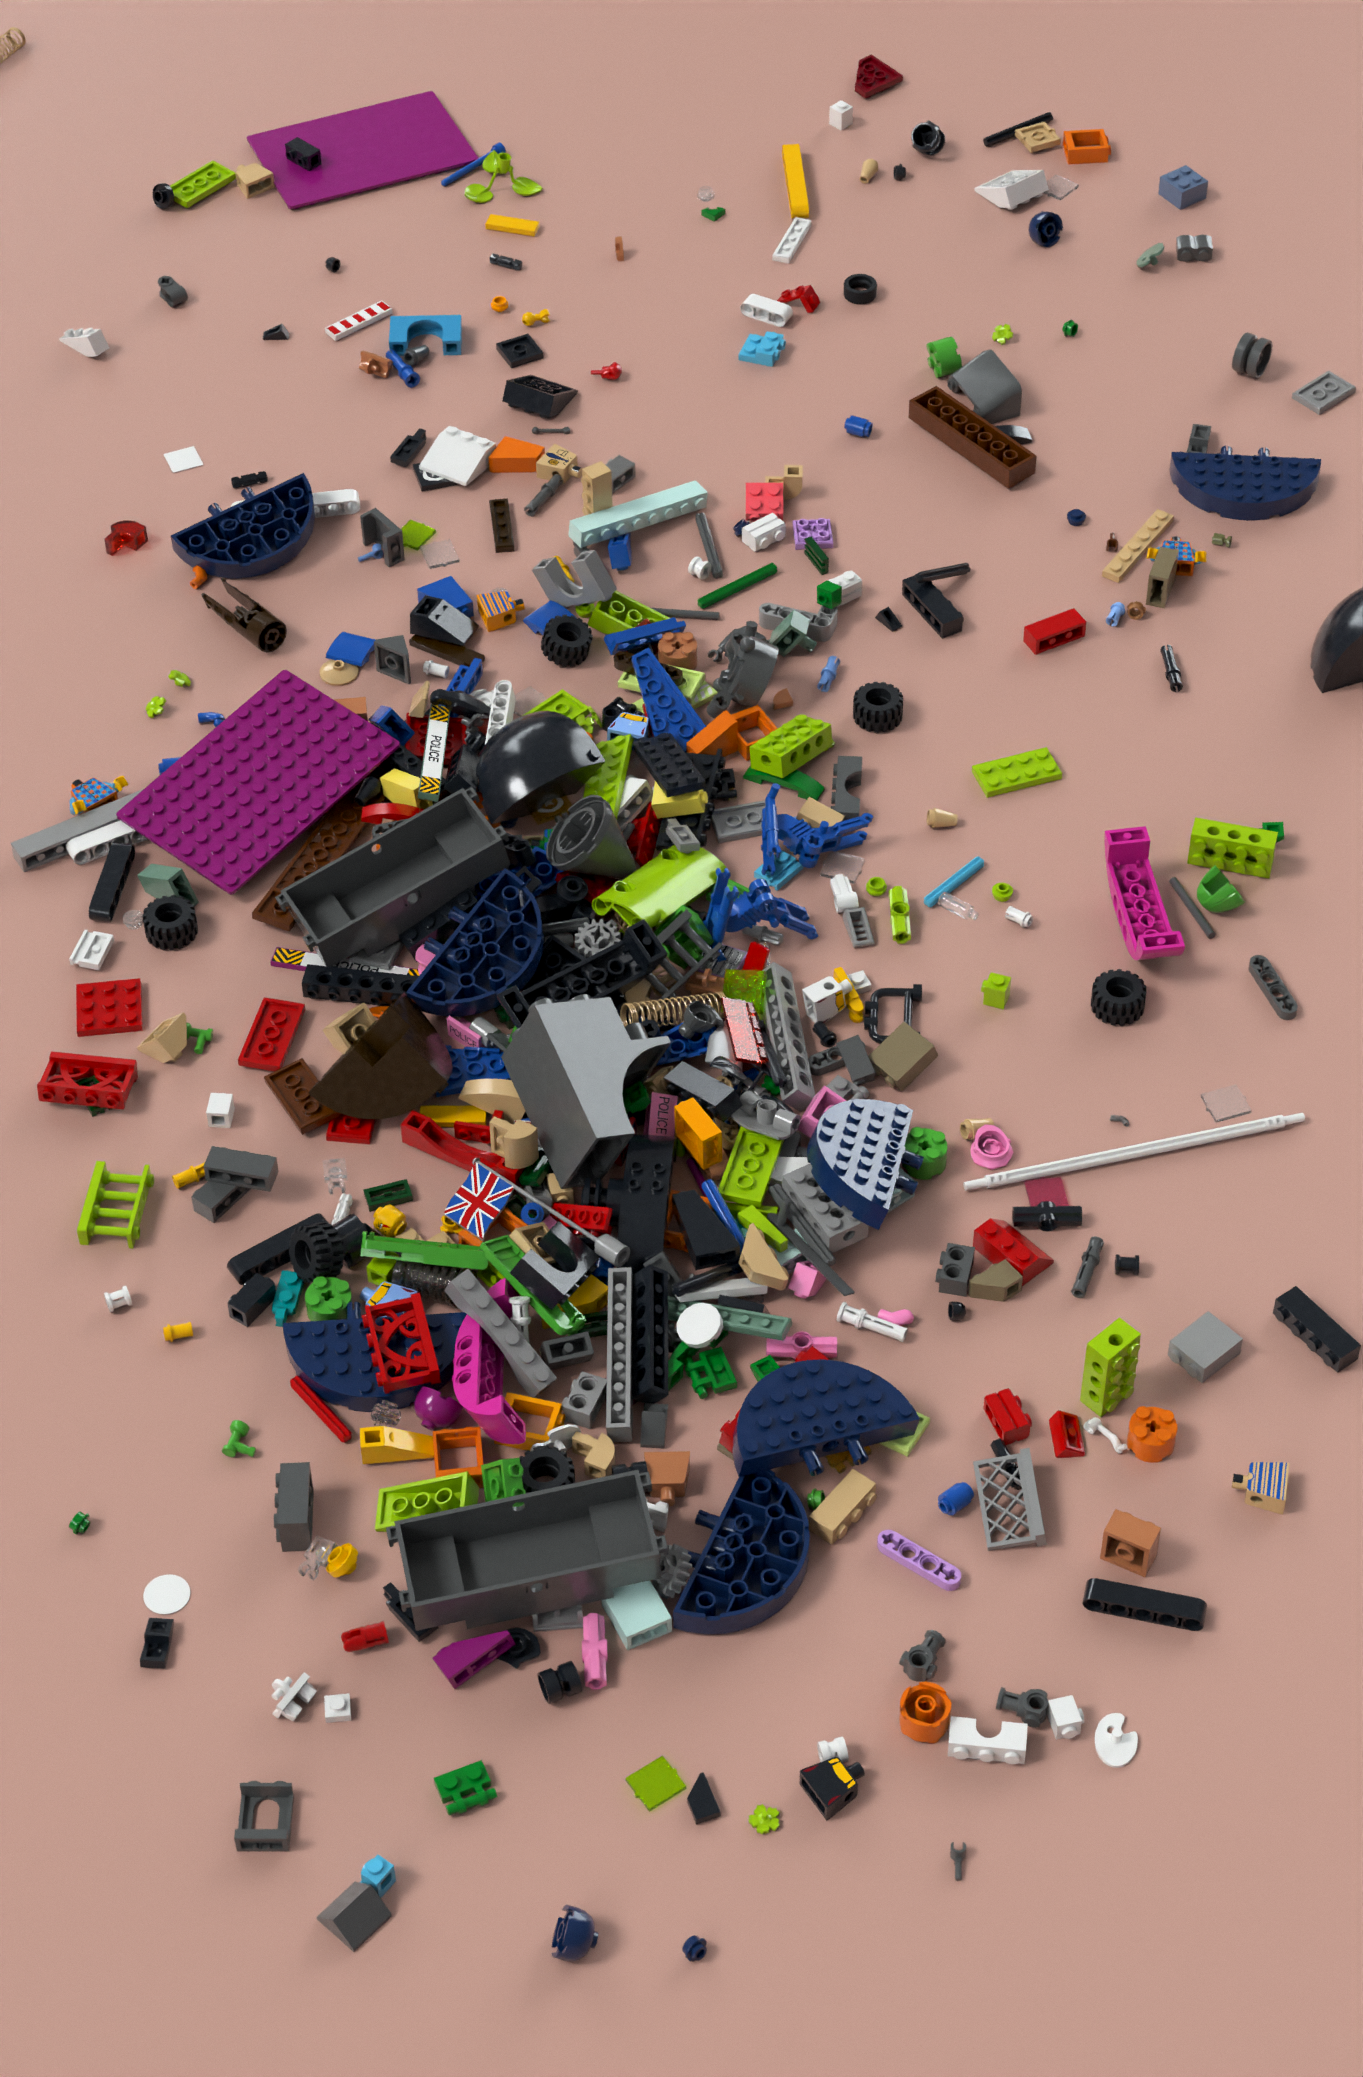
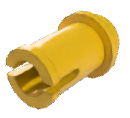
[163,1322,193,1342]

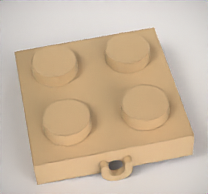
[1015,122,1061,153]

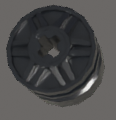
[581,1177,624,1226]

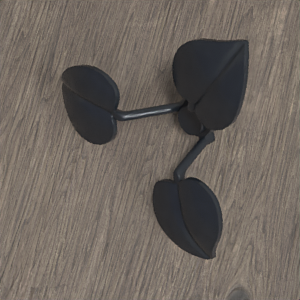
[710,1054,794,1113]

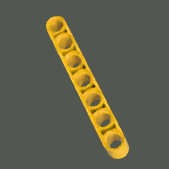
[782,144,809,219]

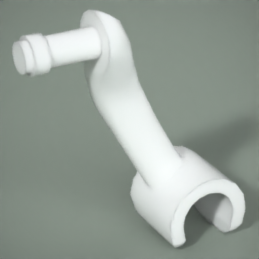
[1084,1417,1127,1454]

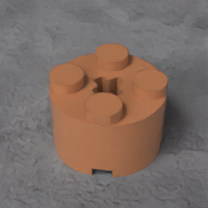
[658,632,697,670]

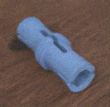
[817,656,840,692]

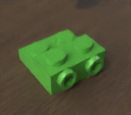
[481,1458,526,1507]

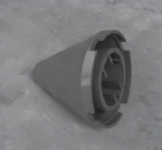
[546,795,636,879]

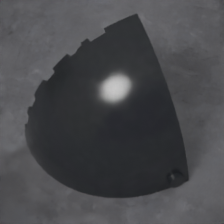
[1311,587,1363,693]
[476,711,606,824]

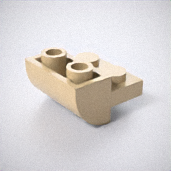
[489,1116,539,1169]

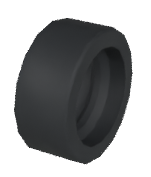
[843,274,877,304]

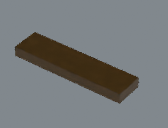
[489,498,514,553]
[409,635,485,666]

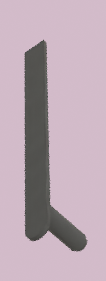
[767,1198,855,1296]

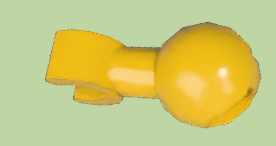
[522,309,550,326]

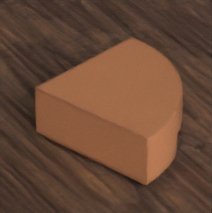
[615,236,624,261]
[773,688,793,710]

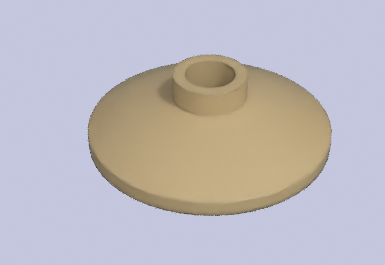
[320,659,359,686]

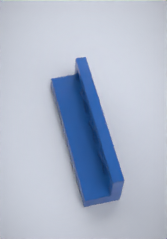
[604,617,686,655]
[440,658,483,718]

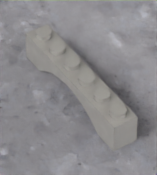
[444,1269,557,1398]

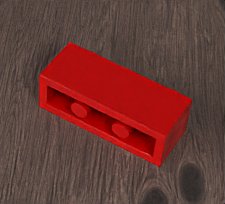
[1023,608,1086,655]

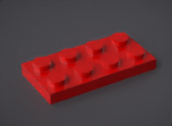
[238,997,306,1071]

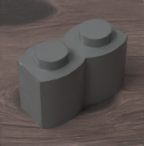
[1176,235,1213,261]

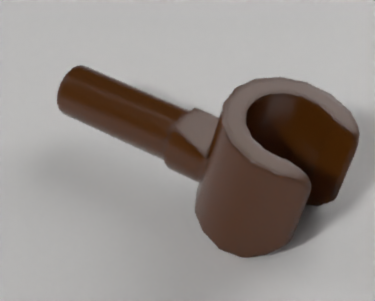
[1106,533,1118,552]

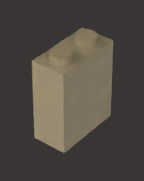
[1146,546,1179,608]
[868,1021,938,1092]

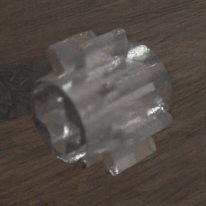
[371,1399,401,1427]

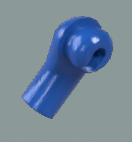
[198,712,225,727]

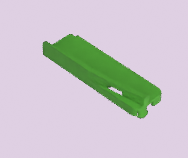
[361,1231,489,1270]
[479,1235,586,1336]

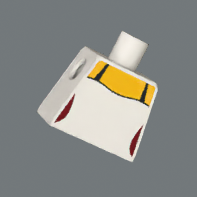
[802,976,853,1023]

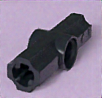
[1012,1201,1082,1231]

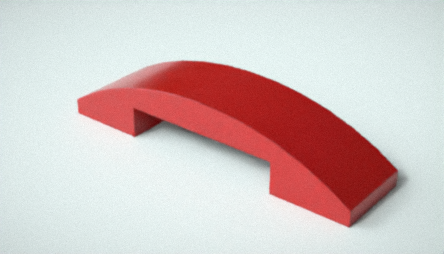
[361,803,423,824]

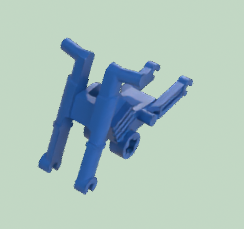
[761,783,873,876]
[703,868,818,962]

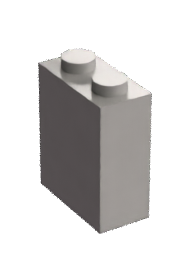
[1168,1311,1243,1383]

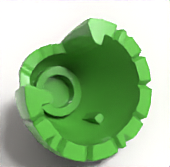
[1197,865,1245,913]

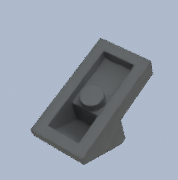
[640,1403,668,1449]

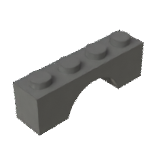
[831,756,862,821]

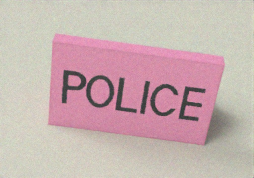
[447,1016,487,1048]
[643,1092,678,1137]

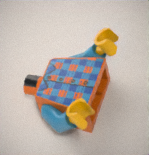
[1147,536,1206,576]
[69,776,129,815]

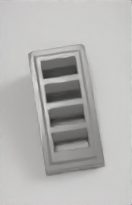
[842,907,875,948]
[523,1180,552,1215]

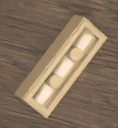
[409,681,430,718]

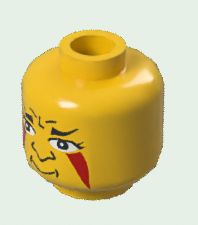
[373,1204,407,1237]

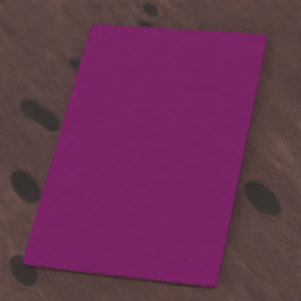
[247,91,478,209]
[116,670,400,895]

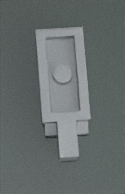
[666,818,700,853]

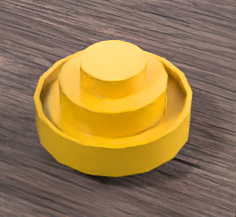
[326,1543,358,1578]

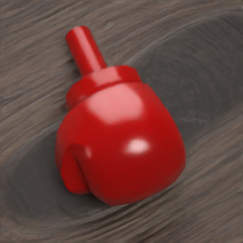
[591,362,622,380]

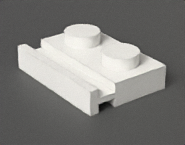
[69,930,114,970]

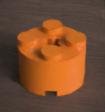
[1127,1406,1177,1463]
[899,1682,951,1744]

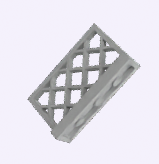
[973,1448,1047,1551]

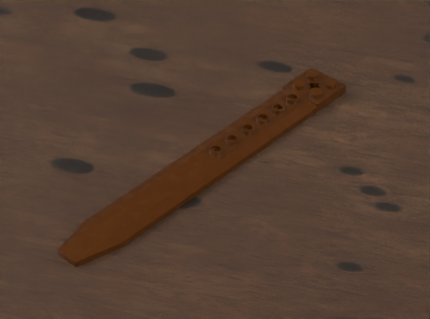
[252,720,406,932]

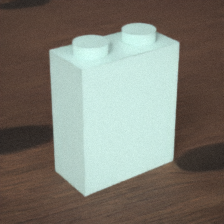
[601,1581,672,1651]

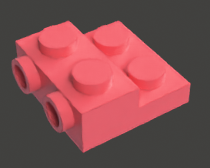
[746,483,783,522]

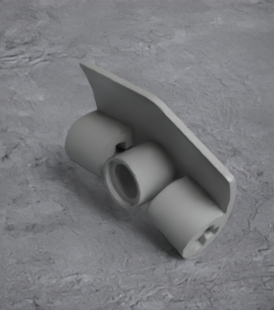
[705,1020,756,1086]
[730,1090,801,1140]

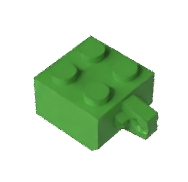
[654,905,714,969]

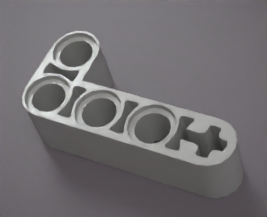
[759,603,838,642]

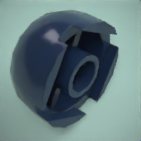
[1028,212,1063,247]
[552,1904,598,1961]

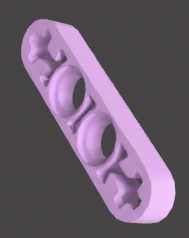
[877,1530,961,1591]

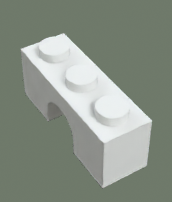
[948,1716,1028,1765]

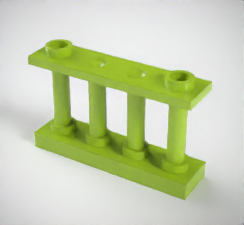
[77,1161,154,1249]

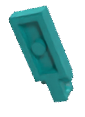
[272,1270,304,1327]

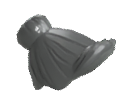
[679,1001,725,1039]

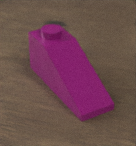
[432,1630,515,1690]

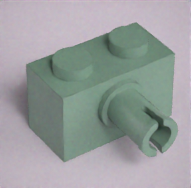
[770,610,817,657]

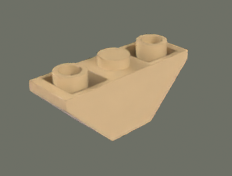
[739,1223,789,1290]

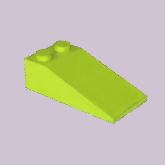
[587,591,669,647]
[375,1471,479,1532]

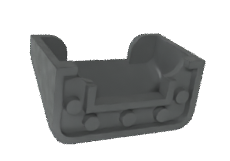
[947,349,1022,424]

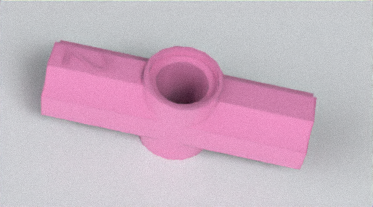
[766,1331,837,1360]
[582,1613,608,1690]

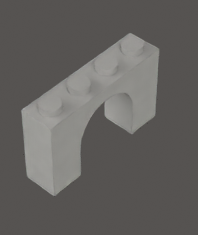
[532,550,617,608]

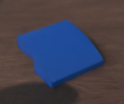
[523,600,576,635]
[326,632,375,667]

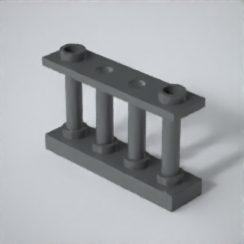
[645,909,722,1003]

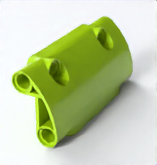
[592,845,726,928]

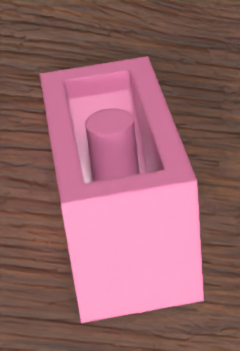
[788,1261,827,1299]

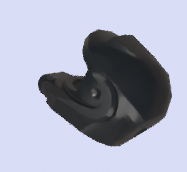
[911,120,945,155]

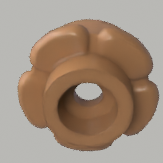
[1127,601,1146,620]

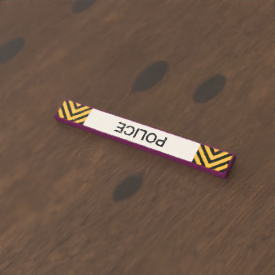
[270,947,419,976]

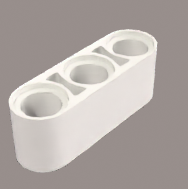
[740,294,793,327]

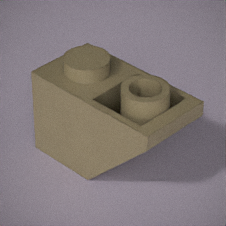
[968,1259,1023,1302]

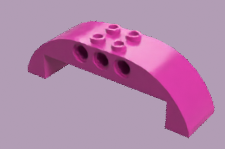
[1104,826,1185,960]
[452,1278,529,1444]

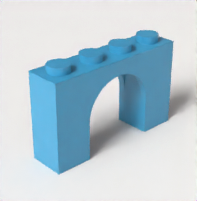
[389,315,462,356]

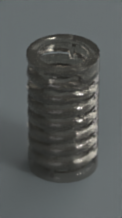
[392,1252,477,1309]

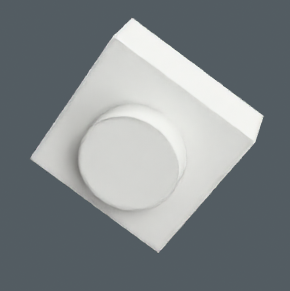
[847,970,872,994]
[324,1693,351,1723]

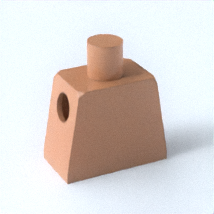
[644,1451,690,1507]

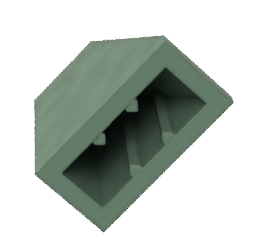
[137,864,199,906]

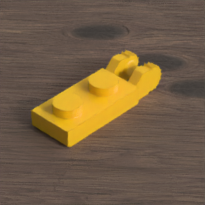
[833,967,864,1023]

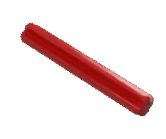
[290,1375,352,1443]

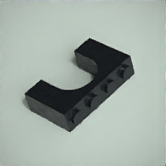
[510,1221,600,1310]

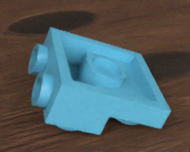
[738,331,786,367]

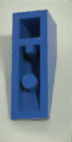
[608,532,632,571]

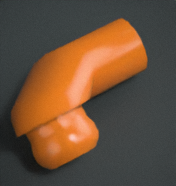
[190,566,208,589]

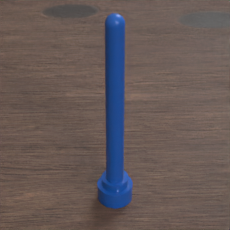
[441,142,506,186]

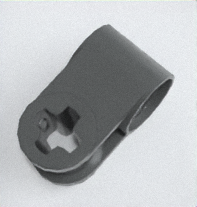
[158,276,188,307]

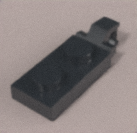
[390,428,427,467]
[383,1582,439,1642]

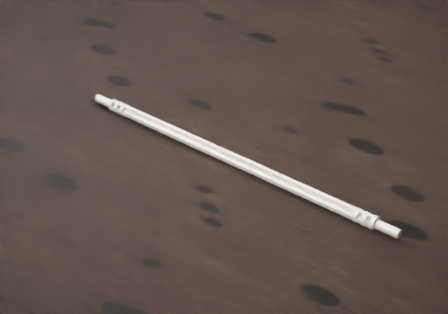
[963,1113,1305,1191]

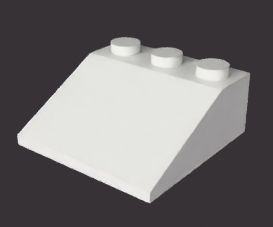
[974,170,1049,210]
[419,426,496,486]

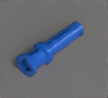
[386,349,420,388]

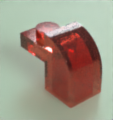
[104,520,148,556]

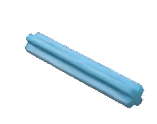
[924,856,984,907]

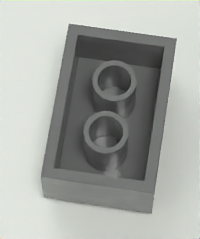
[274,1462,314,1552]

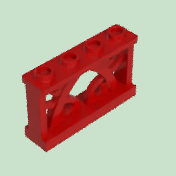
[37,1051,138,1109]
[362,1292,441,1394]

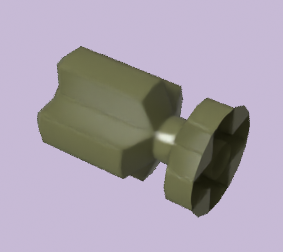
[1212,533,1232,547]

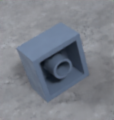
[1158,165,1208,210]

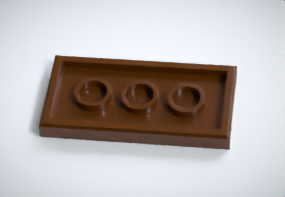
[264,1058,341,1135]

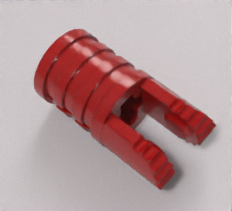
[341,1621,389,1652]

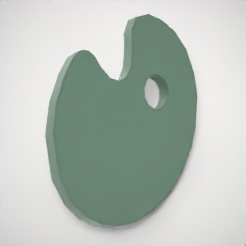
[1136,243,1164,267]

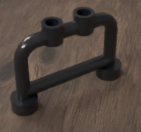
[864,984,922,1044]

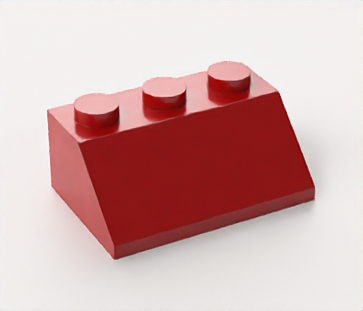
[973,1218,1054,1287]

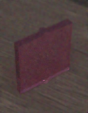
[1024,1177,1069,1206]

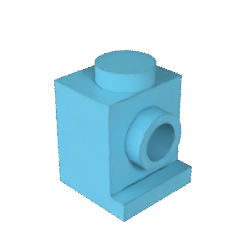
[360,1854,396,1898]

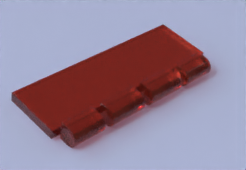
[721,997,768,1064]

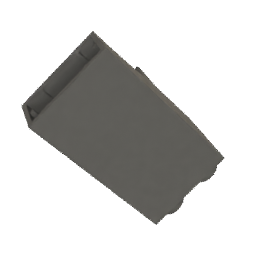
[501,994,671,1189]

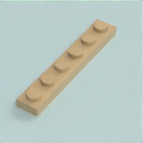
[1102,509,1174,583]

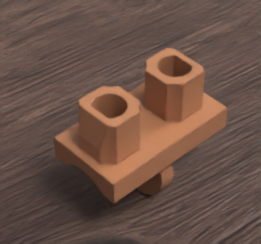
[359,351,393,378]
[685,968,729,1002]

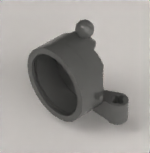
[707,632,779,718]

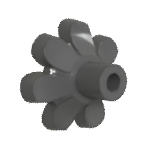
[461,713,484,735]

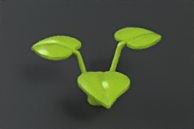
[464,150,543,203]

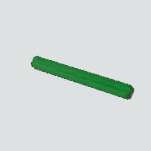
[697,563,777,609]

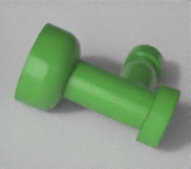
[186,1023,213,1054]
[222,1420,256,1457]

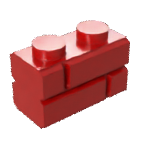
[983,1388,1032,1445]

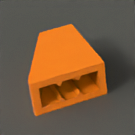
[489,436,545,473]
[686,710,738,757]

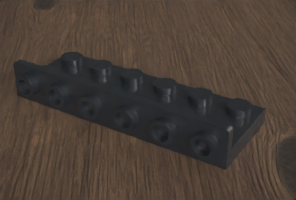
[656,749,726,851]

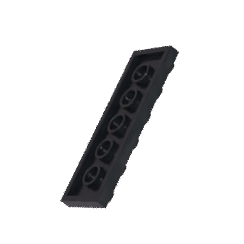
[632,733,706,797]

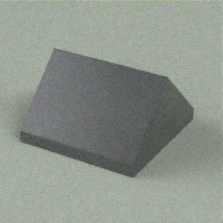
[374,635,411,684]
[317,1882,392,1952]

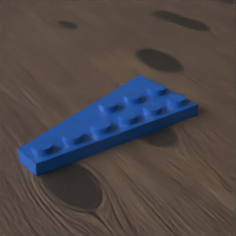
[631,648,706,753]
[435,1045,511,1097]

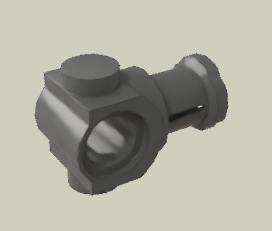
[899,1630,946,1682]
[996,1687,1048,1728]

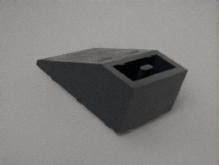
[410,595,479,646]

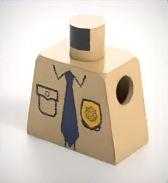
[536,444,583,484]

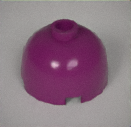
[414,1386,463,1431]

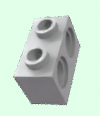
[562,1371,607,1429]

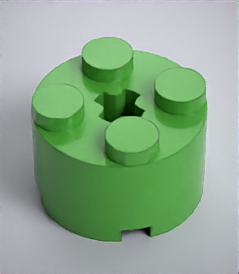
[926,337,962,378]
[902,1127,947,1180]
[305,1276,353,1321]

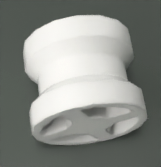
[688,556,712,580]

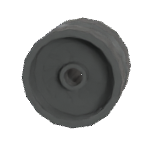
[1232,332,1273,378]

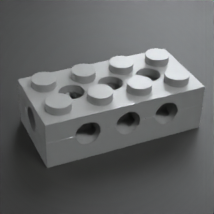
[782,1163,869,1253]

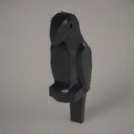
[430,689,491,719]

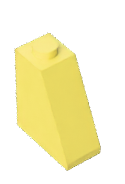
[380,768,433,810]
[651,781,708,819]

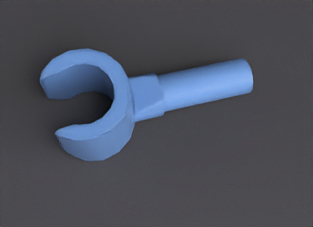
[358,544,383,562]

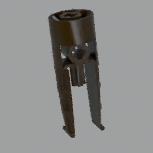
[201,577,287,653]

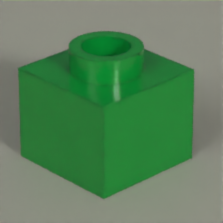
[817,580,842,609]

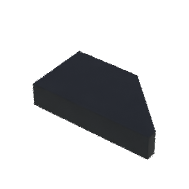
[687,1772,720,1824]

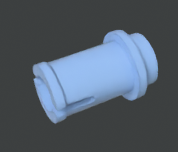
[1106,602,1125,627]

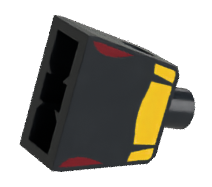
[799,1757,865,1821]

